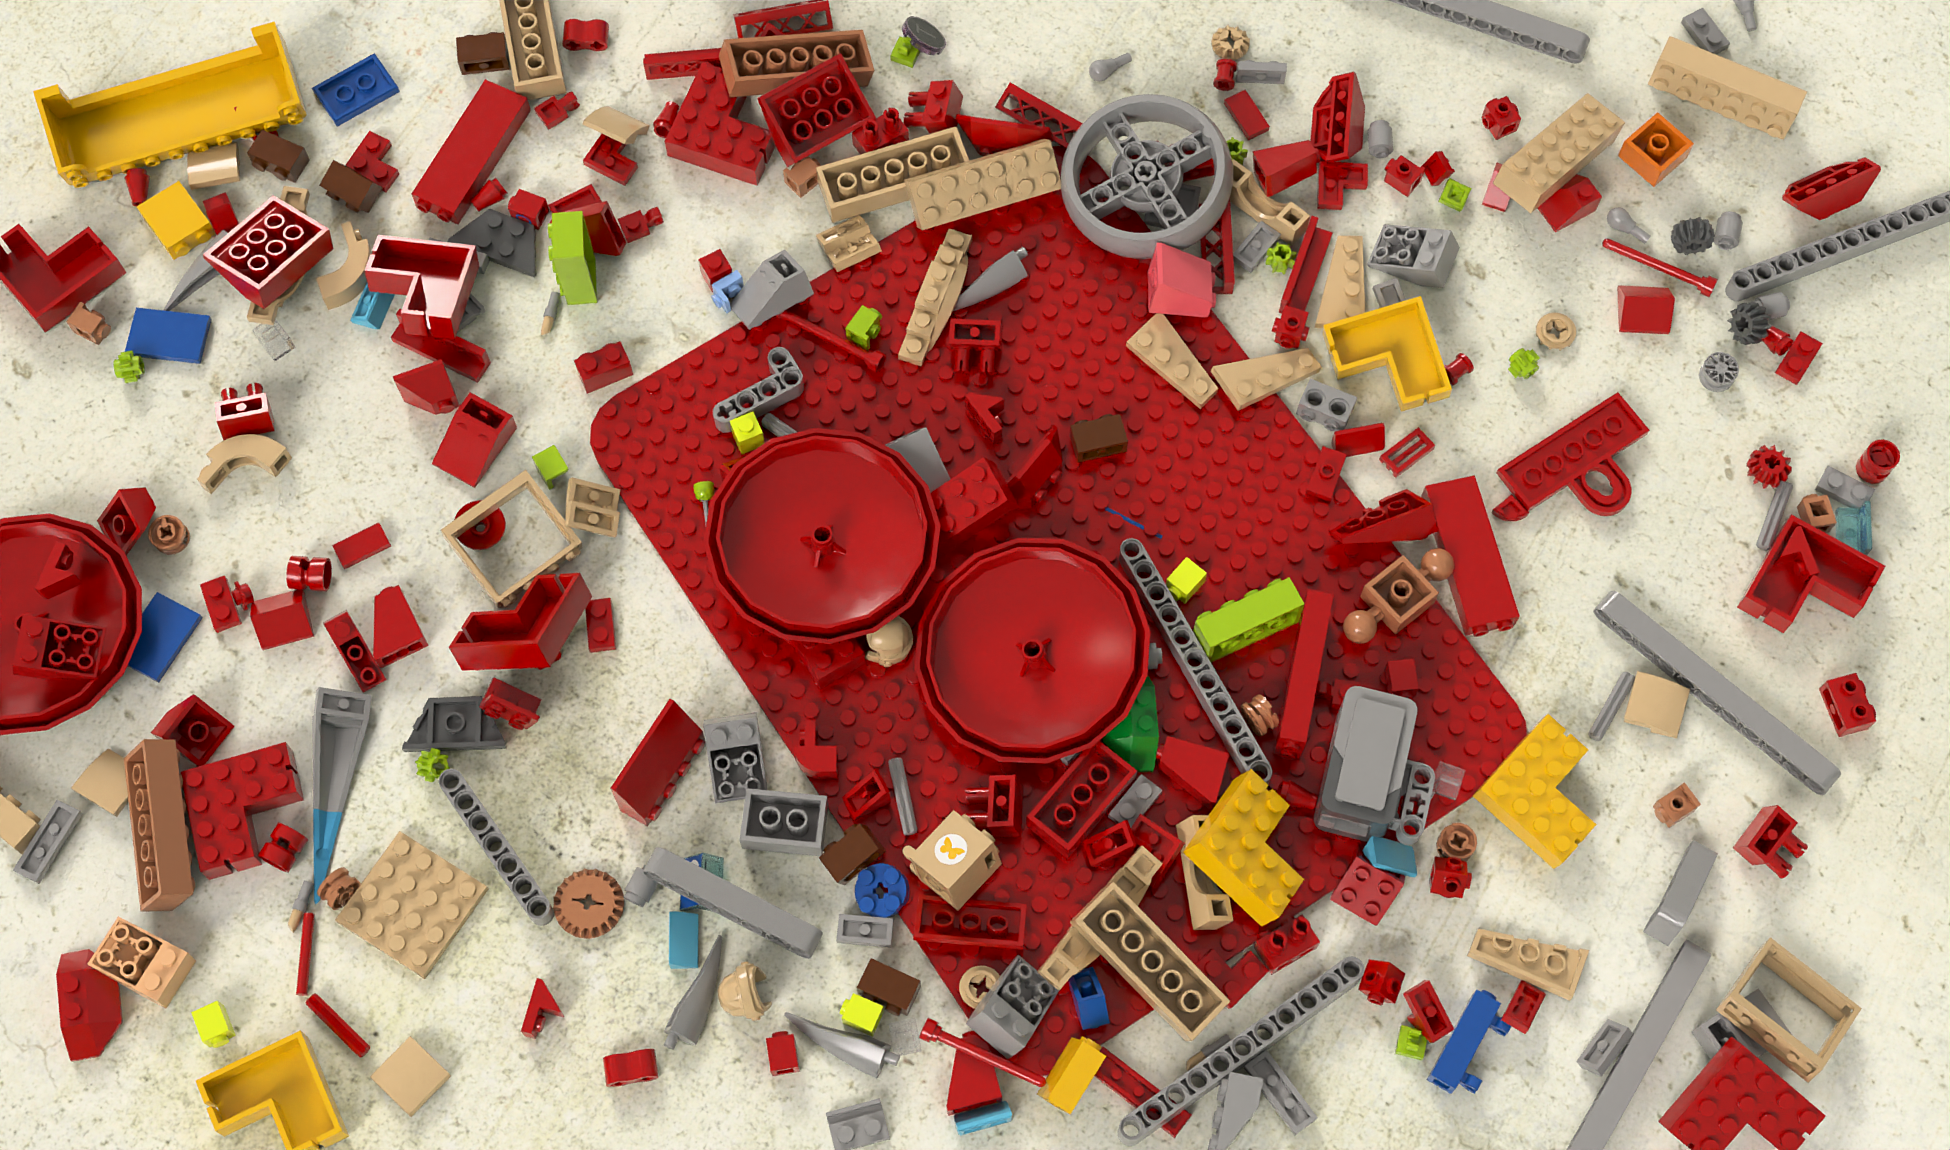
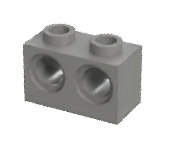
[1296,378,1357,432]

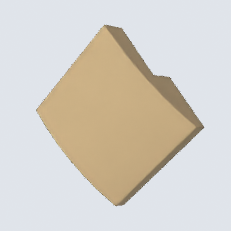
[583,106,650,144]
[187,142,240,190]
[816,215,882,272]
[566,477,620,538]
[1624,671,1690,738]
[71,749,128,817]
[370,1036,451,1117]

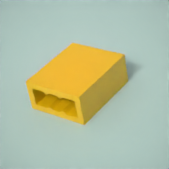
[137,181,216,260]
[1037,1036,1106,1114]

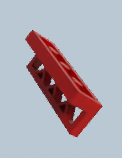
[733,0,833,38]
[643,48,722,80]
[995,82,1083,149]
[1198,198,1235,294]
[1279,216,1333,313]
[391,308,491,383]

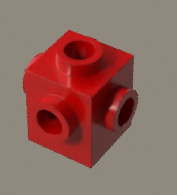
[1481,96,1521,140]
[1272,305,1310,349]
[1429,856,1472,898]
[1358,959,1405,1005]

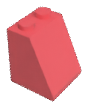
[1148,242,1216,317]

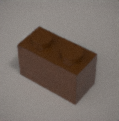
[456,32,510,75]
[247,130,310,183]
[319,160,383,213]
[1070,414,1128,463]
[819,824,886,885]
[857,958,921,1016]

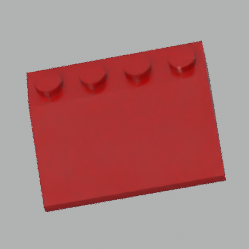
[757,53,876,168]
[203,195,334,309]
[610,699,705,827]

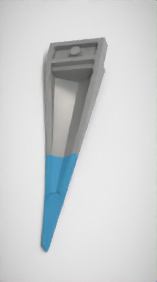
[312,687,371,904]

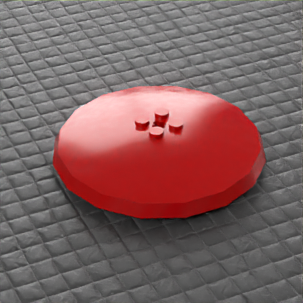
[703,428,941,644]
[0,513,142,735]
[915,538,1150,764]

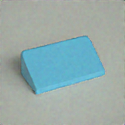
[350,283,395,329]
[1362,836,1417,877]
[669,911,699,969]
[954,1101,1012,1136]

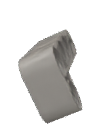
[713,347,804,433]
[1643,840,1718,946]

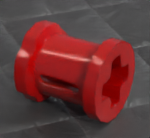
[1213,59,1237,91]
[1444,353,1474,386]

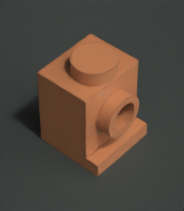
[783,156,821,198]
[66,302,111,345]
[1797,494,1837,533]
[1653,782,1701,828]

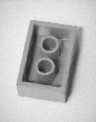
[740,788,829,856]

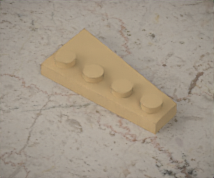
[1314,236,1365,328]
[1126,313,1218,409]
[1211,348,1322,411]
[1467,929,1589,1001]

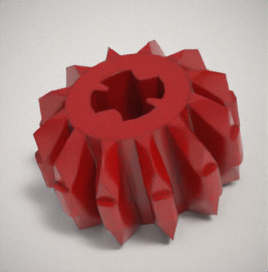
[1746,445,1792,489]

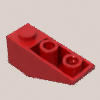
[323,610,386,693]

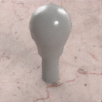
[1733,0,1757,32]
[1089,53,1132,82]
[1607,207,1651,244]

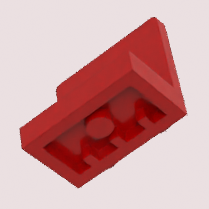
[479,677,542,730]
[1330,845,1405,926]

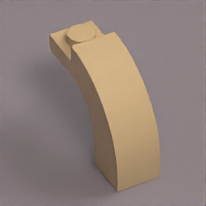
[316,221,373,310]
[197,434,292,494]

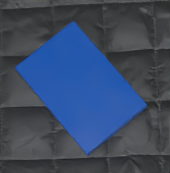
[312,53,400,127]
[125,307,212,364]
[128,592,203,683]

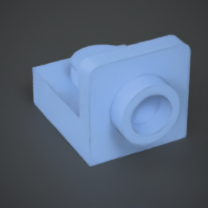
[711,270,744,313]

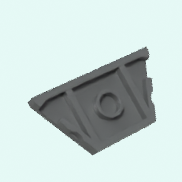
[448,209,536,278]
[402,696,507,752]

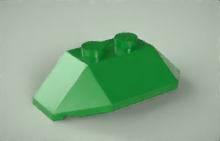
[1101,675,1159,772]

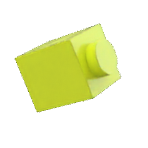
[730,412,765,454]
[1166,557,1207,604]
[839,993,884,1037]
[191,1001,236,1048]

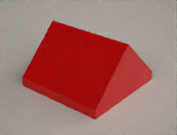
[1617,285,1675,334]
[250,590,314,650]

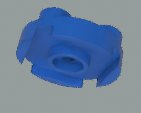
[855,863,910,918]

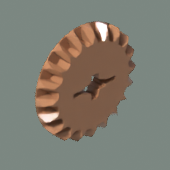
[553,868,624,939]

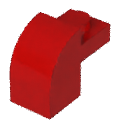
[794,720,838,779]

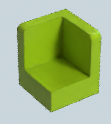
[532,445,569,490]

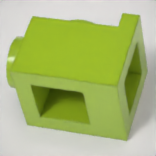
[846,305,882,351]

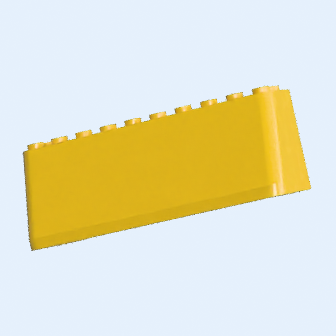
[33,21,307,188]

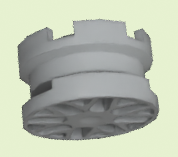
[1699,352,1739,392]

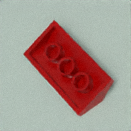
[913,895,1027,950]

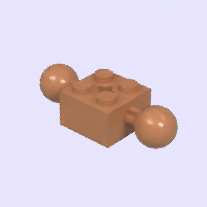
[1343,548,1454,644]

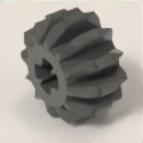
[1671,217,1715,255]
[1727,302,1772,345]

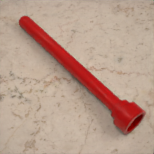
[1602,238,1718,297]
[779,309,887,373]
[919,1018,1046,1087]

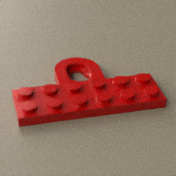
[1496,392,1650,516]

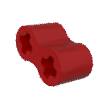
[562,19,609,51]
[603,1049,659,1087]

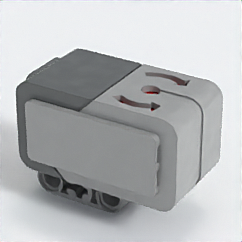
[1314,686,1435,846]

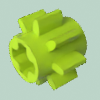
[1226,137,1248,166]
[1265,242,1297,275]
[1508,348,1540,379]
[113,351,145,383]
[415,748,450,782]

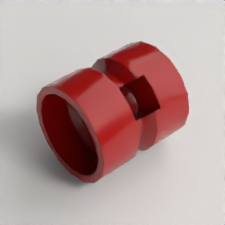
[1856,439,1900,484]
[286,556,332,592]
[258,822,308,873]

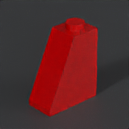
[1253,140,1320,197]
[550,201,626,256]
[373,585,429,668]
[1156,736,1229,810]
[946,1030,1002,1116]

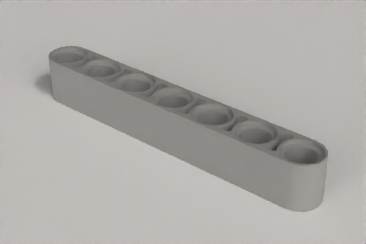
[439,769,554,926]
[643,847,823,959]

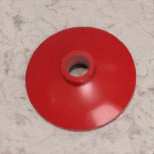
[454,500,506,550]

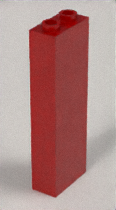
[411,79,531,225]
[1421,475,1520,637]
[1274,589,1334,760]

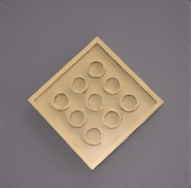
[335,831,488,979]

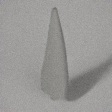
[164,230,228,311]
[953,247,1028,311]
[664,935,722,1050]
[784,1012,900,1078]

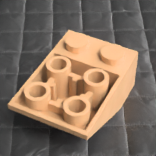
[88,916,196,1008]

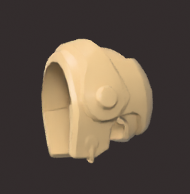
[864,616,913,667]
[718,961,772,1021]

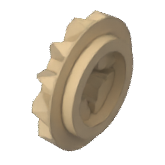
[1211,25,1250,60]
[1536,313,1576,351]
[959,966,1000,1009]

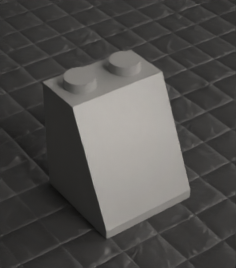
[885,427,950,493]

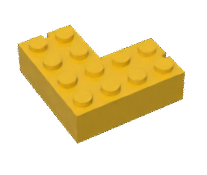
[1322,296,1452,412]
[1473,714,1597,869]
[1183,769,1304,926]
[195,1030,349,1150]

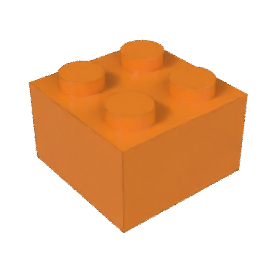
[1618,112,1694,187]

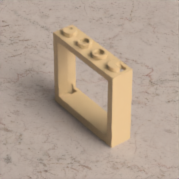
[441,470,582,608]
[1716,937,1862,1083]

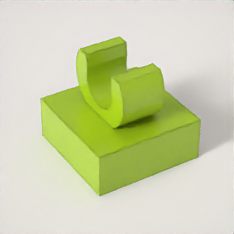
[890,36,922,68]
[1395,1025,1427,1060]

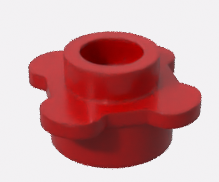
[232,581,254,611]

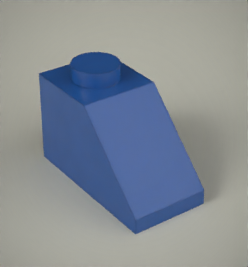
[1068,967,1110,1030]

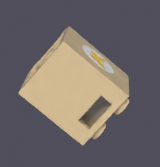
[903,810,1002,911]

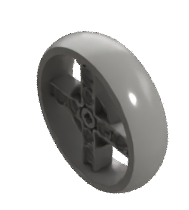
[1060,94,1233,259]

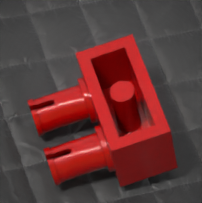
[904,80,963,134]
[852,108,909,154]
[949,319,1003,375]
[214,383,275,441]
[965,775,1023,838]
[1733,805,1808,879]
[1254,914,1320,975]

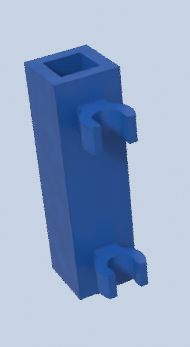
[1426,990,1511,1094]

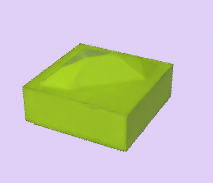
[1438,178,1471,212]

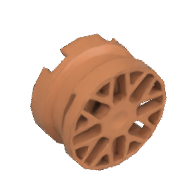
[148,515,190,555]
[1240,694,1279,737]
[1436,823,1477,862]
[317,867,361,910]

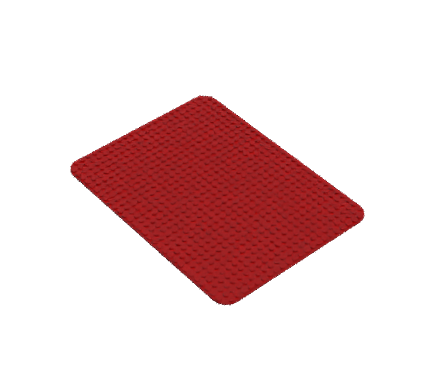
[590,146,1527,1076]

